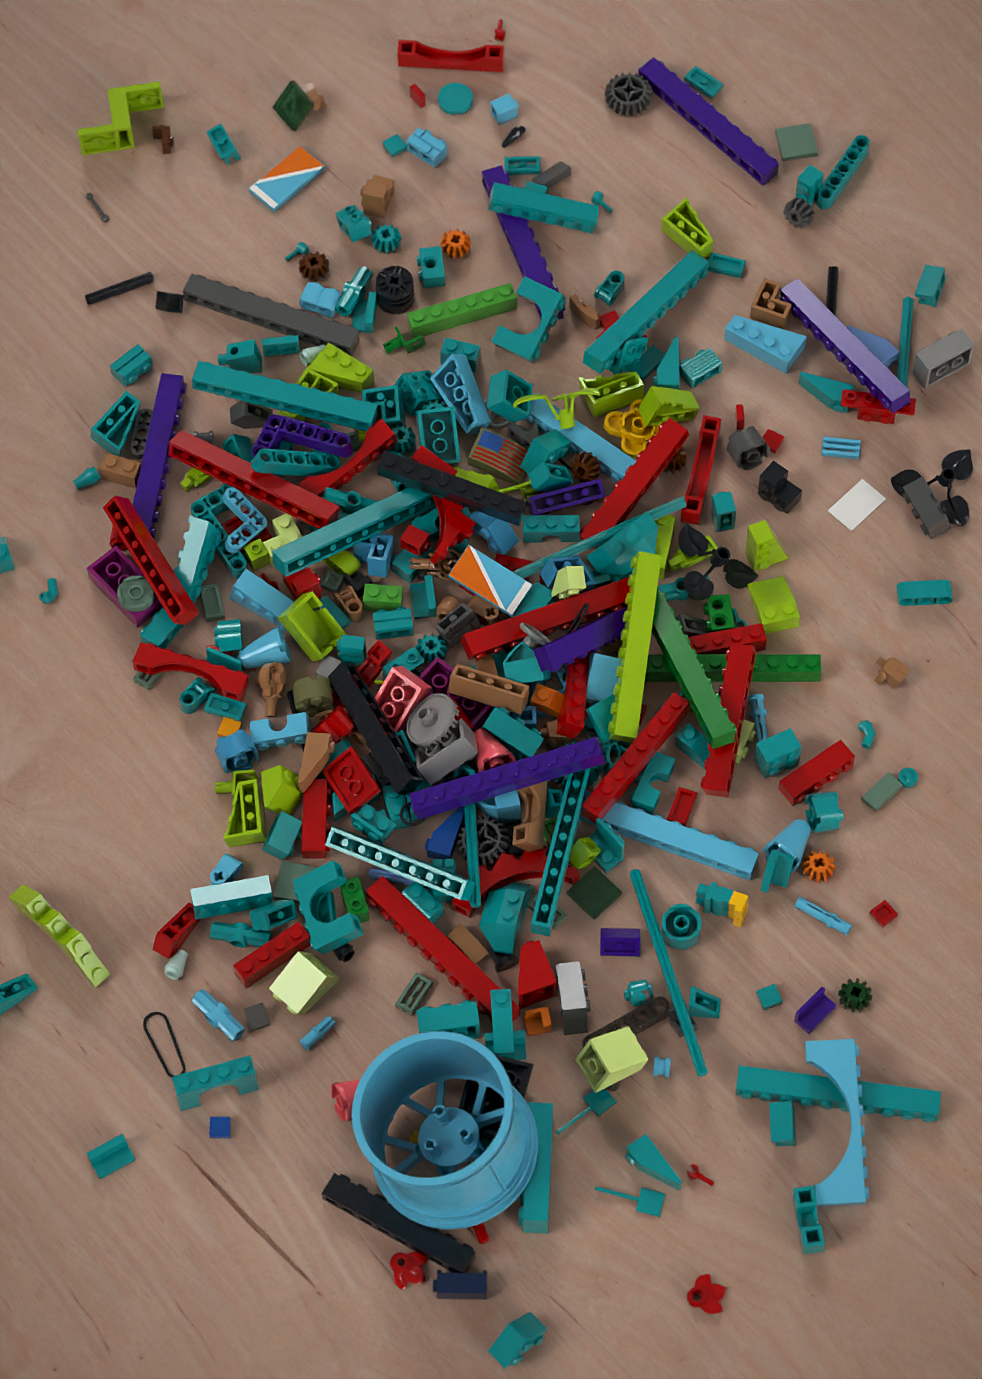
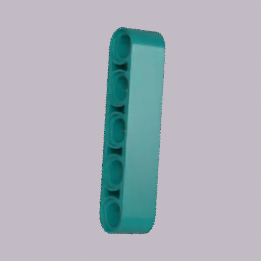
[817,135,870,209]

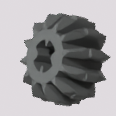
[783,197,815,229]

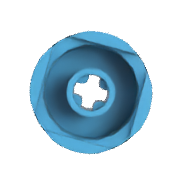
[215,730,260,774]

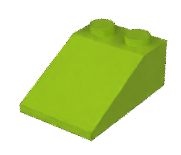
[747,576,800,634]

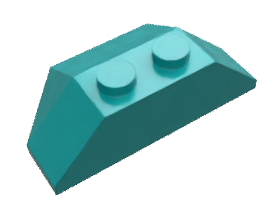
[586,511,658,576]
[479,882,533,955]

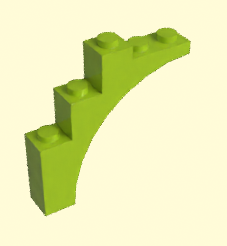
[8,884,110,987]

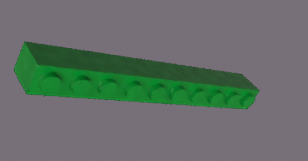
[651,586,737,749]
[645,654,821,682]

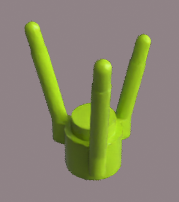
[498,480,538,503]

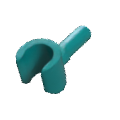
[592,191,613,213]
[285,242,310,261]
[732,608,746,628]

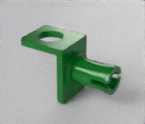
[383,326,426,354]

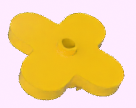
[604,399,660,459]

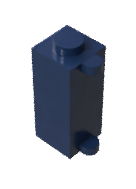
[433,1270,487,1300]

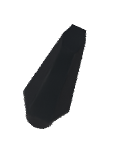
[502,126,526,148]

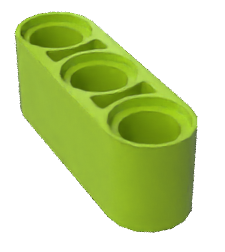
[322,550,361,577]

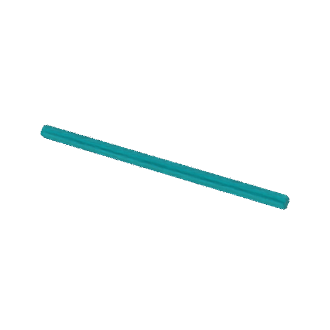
[512,497,687,579]
[630,869,708,1077]

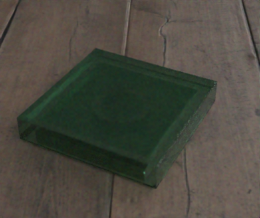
[272,80,315,131]
[567,866,622,920]

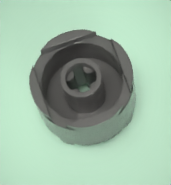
[727,426,770,470]

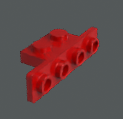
[840,390,916,424]

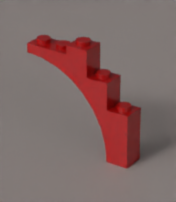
[411,445,476,565]
[452,845,579,918]

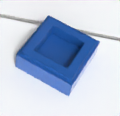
[209,1117,231,1138]

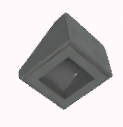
[244,1003,270,1031]

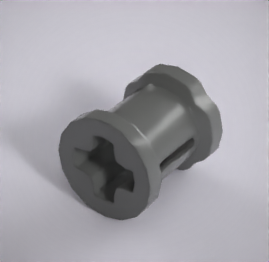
[194,431,214,445]

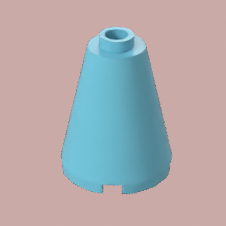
[237,627,292,669]
[763,819,811,873]

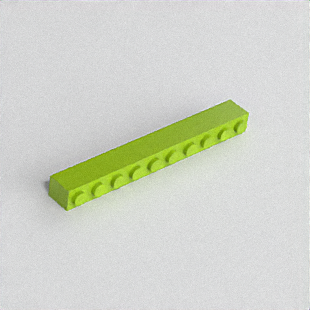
[608,551,661,743]

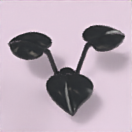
[891,449,973,526]
[678,523,758,601]

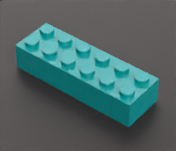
[519,1102,553,1234]

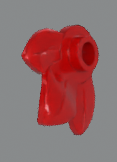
[390,1252,428,1290]
[687,1274,727,1314]

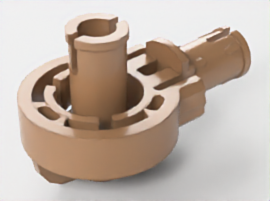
[409,549,461,581]
[254,662,287,718]

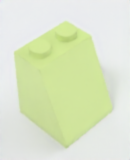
[269,951,340,1015]
[575,1026,648,1093]

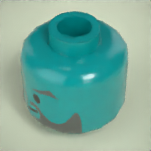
[624,980,654,1007]

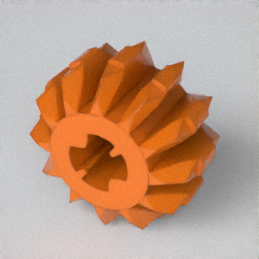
[441,228,471,260]
[802,849,836,884]

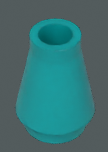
[73,466,102,491]

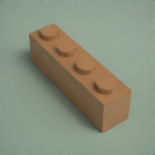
[449,664,530,715]

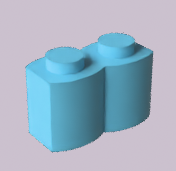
[299,282,341,318]

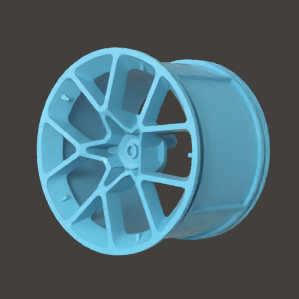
[352,1031,539,1229]

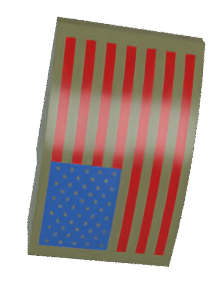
[468,427,528,485]

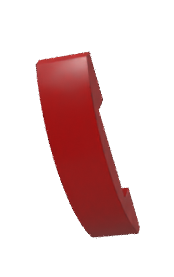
[332,639,393,709]

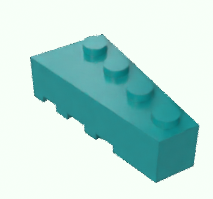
[174,516,222,602]

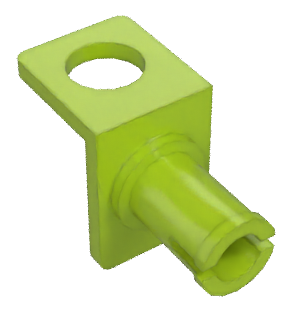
[215,770,259,797]

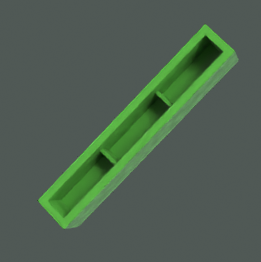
[407,283,517,339]

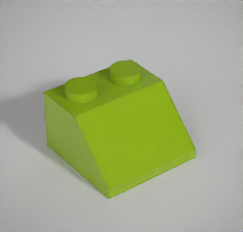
[261,765,303,816]

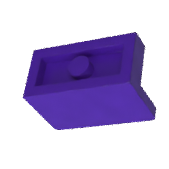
[600,928,640,956]
[794,987,836,1034]

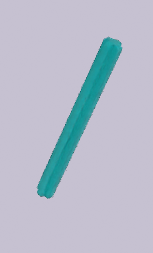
[897,296,914,387]
[464,803,481,908]

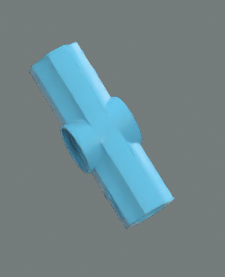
[191,989,245,1042]

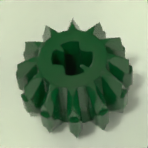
[838,978,872,1013]

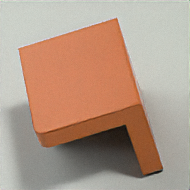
[524,1006,552,1036]

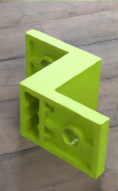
[77,81,164,156]

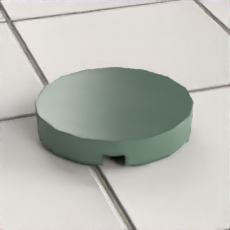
[117,576,155,612]

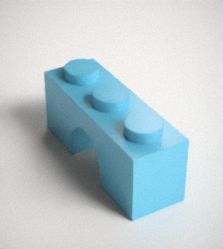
[250,712,311,751]

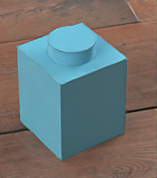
[490,94,519,125]

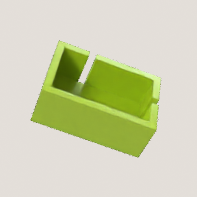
[277,591,347,662]

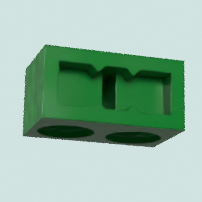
[703,594,735,633]
[340,877,369,923]

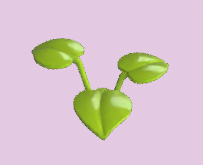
[513,388,600,429]

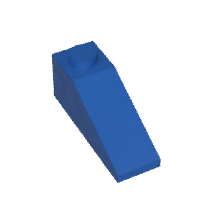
[425,806,465,860]

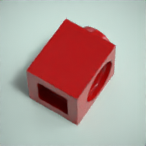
[400,525,431,557]

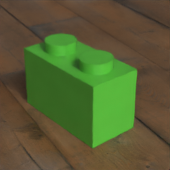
[363,584,404,612]

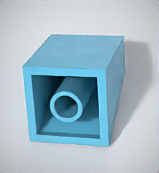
[586,653,620,704]

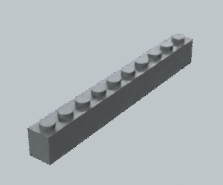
[183,274,360,356]

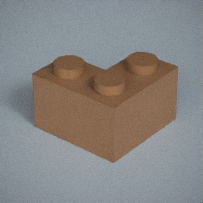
[360,175,395,218]
[750,278,792,329]

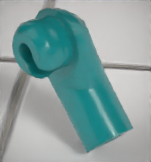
[39,578,58,604]
[858,720,876,749]

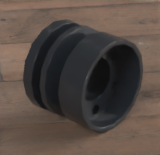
[376,266,414,314]

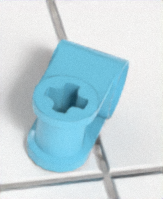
[210,853,244,885]

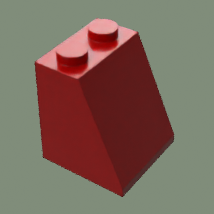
[518,940,557,1009]

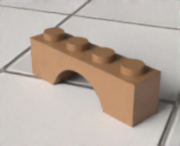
[513,781,547,852]

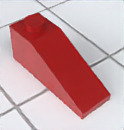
[152,902,201,959]

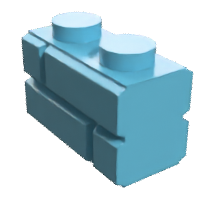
[406,127,448,168]

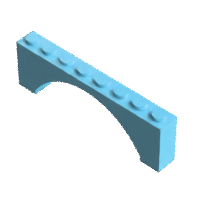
[805,1039,869,1207]

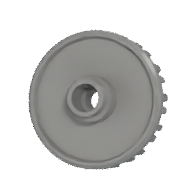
[407,693,459,749]

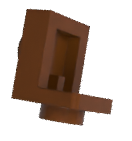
[152,125,174,154]

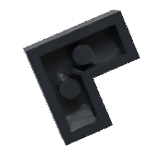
[758,460,802,514]

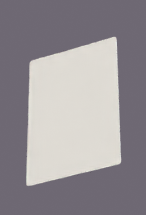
[828,479,886,531]

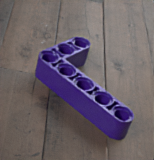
[251,414,354,458]

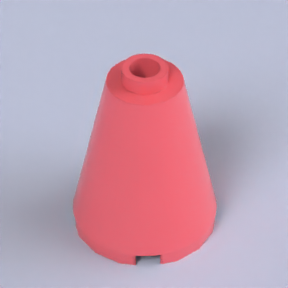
[474,729,516,772]
[330,1080,360,1122]

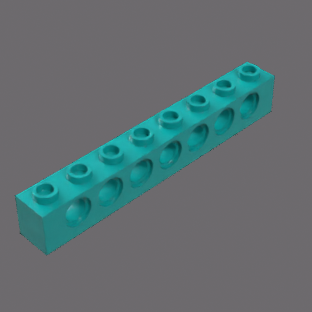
[325,827,476,901]

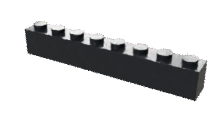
[377,450,526,526]
[328,662,424,795]
[322,1173,476,1273]

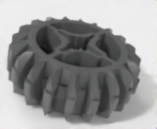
[605,72,652,117]
[457,815,510,867]

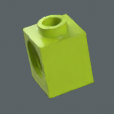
[243,539,270,571]
[570,836,601,869]

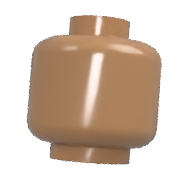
[436,596,462,621]

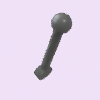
[86,193,109,223]

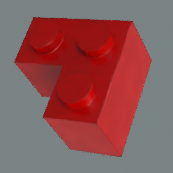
[282,567,322,600]

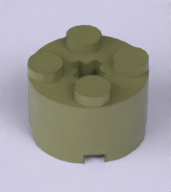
[292,676,334,717]

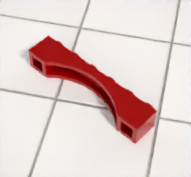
[397,40,504,72]
[681,415,722,525]
[297,419,398,498]
[556,628,590,739]
[132,642,249,702]

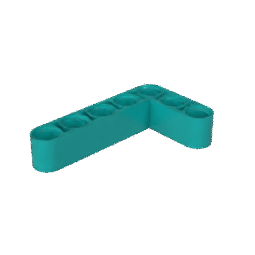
[251,422,340,476]
[190,484,248,579]

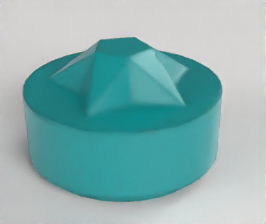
[898,767,918,788]

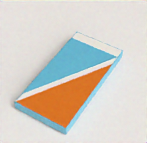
[249,145,325,212]
[448,545,533,617]

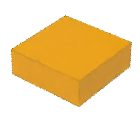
[217,717,242,737]

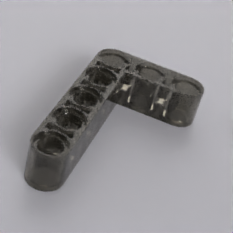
[582,996,669,1091]

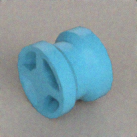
[653,1056,671,1078]

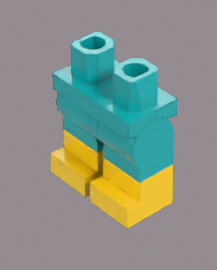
[696,882,748,928]

